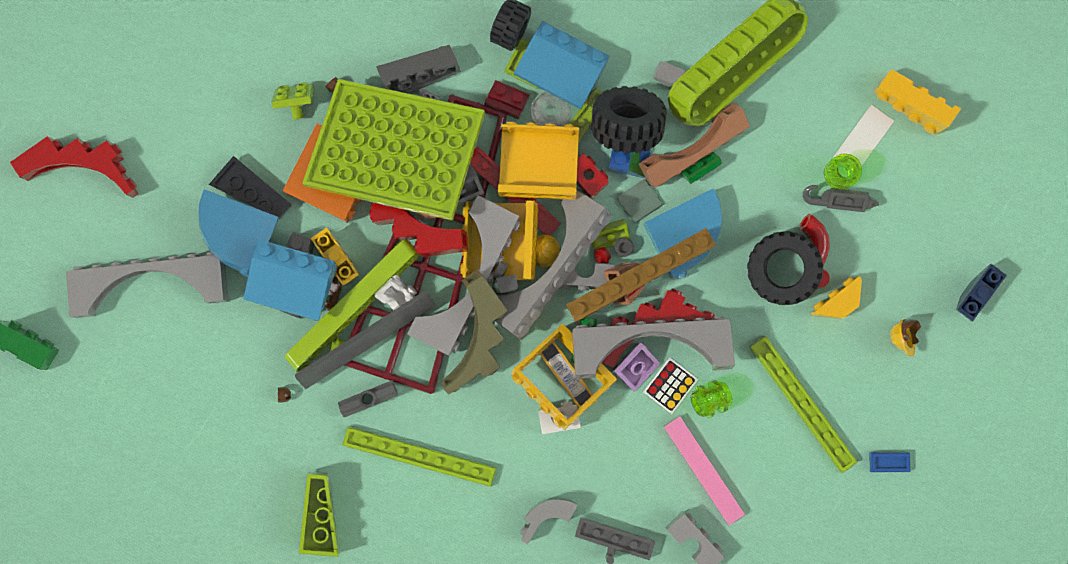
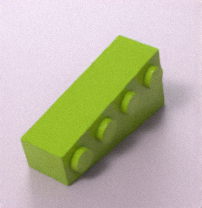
[298,472,339,557]

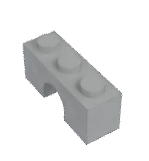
[559,263,614,291]
[665,512,724,564]

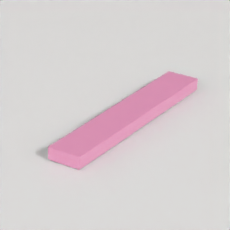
[664,416,745,525]

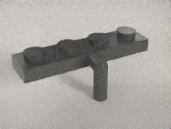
[575,517,655,564]

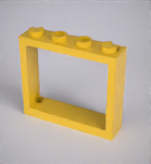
[511,324,617,430]

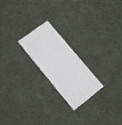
[833,104,894,173]

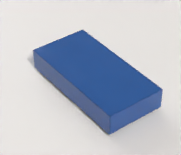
[869,452,911,472]

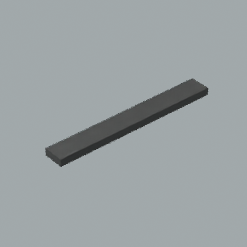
[295,290,436,389]

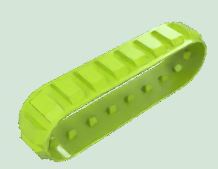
[668,0,808,126]

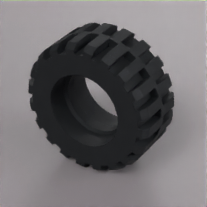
[591,86,667,154]
[747,231,823,305]

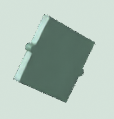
[617,179,662,223]

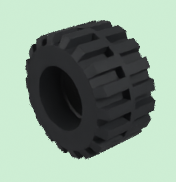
[490,0,531,51]

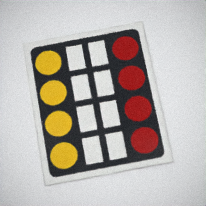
[643,357,699,414]

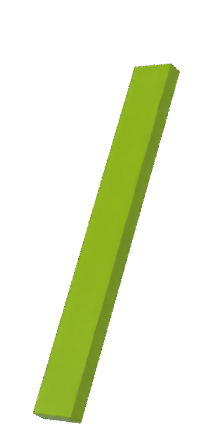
[749,336,857,473]
[342,426,496,487]

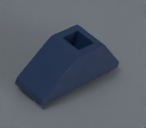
[956,264,1007,322]

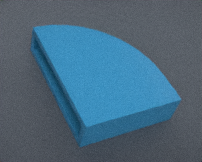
[643,188,722,279]
[199,189,278,277]

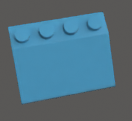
[514,21,609,109]
[243,240,337,321]

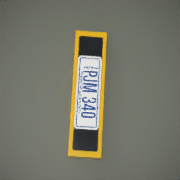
[540,342,597,408]

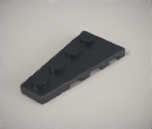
[208,156,292,219]

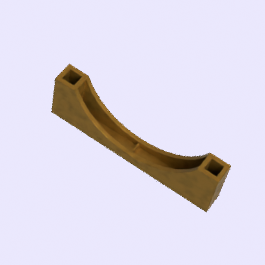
[566,228,716,322]

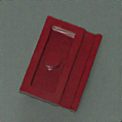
[484,80,530,120]

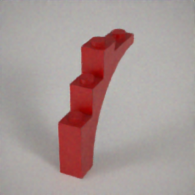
[10,136,139,198]
[369,203,468,257]
[602,288,715,368]

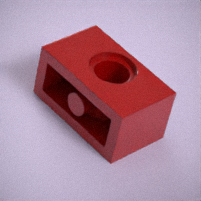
[576,153,609,199]

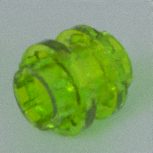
[824,153,862,189]
[690,380,733,418]

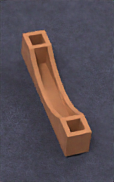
[639,102,750,188]

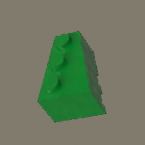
[0,320,59,370]

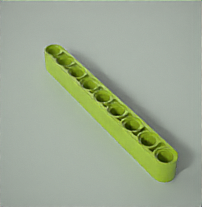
[284,239,419,372]

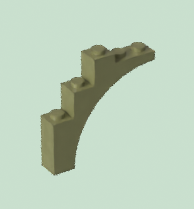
[441,269,507,395]

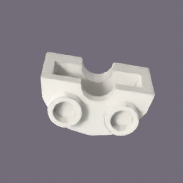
[375,274,417,311]

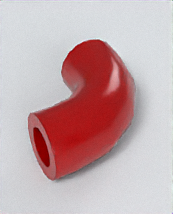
[799,214,830,265]

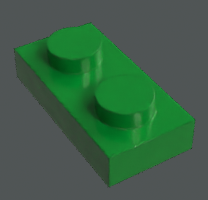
[681,152,722,184]

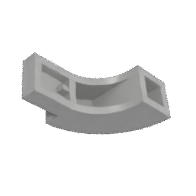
[520,498,578,544]

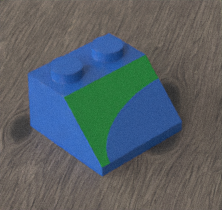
[608,149,651,178]

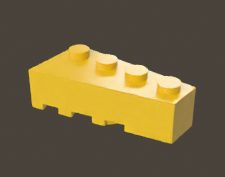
[874,69,962,135]

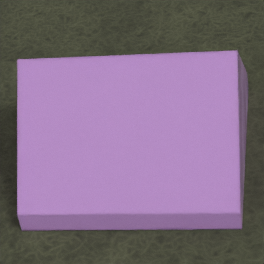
[612,343,660,392]

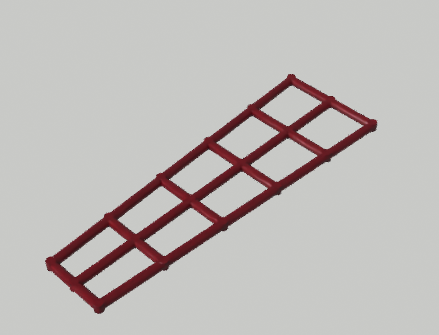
[343,94,506,394]

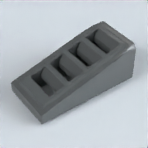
[493,275,518,294]

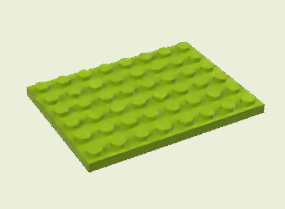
[302,79,485,221]

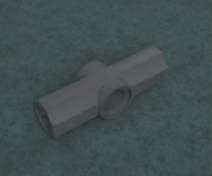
[338,380,398,418]

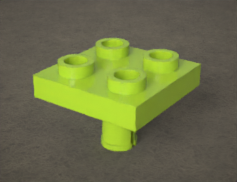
[271,82,314,120]

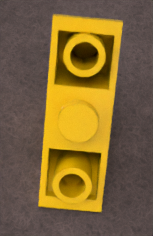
[311,227,359,286]
[811,276,862,319]

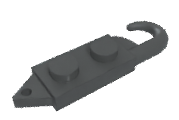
[802,185,879,212]

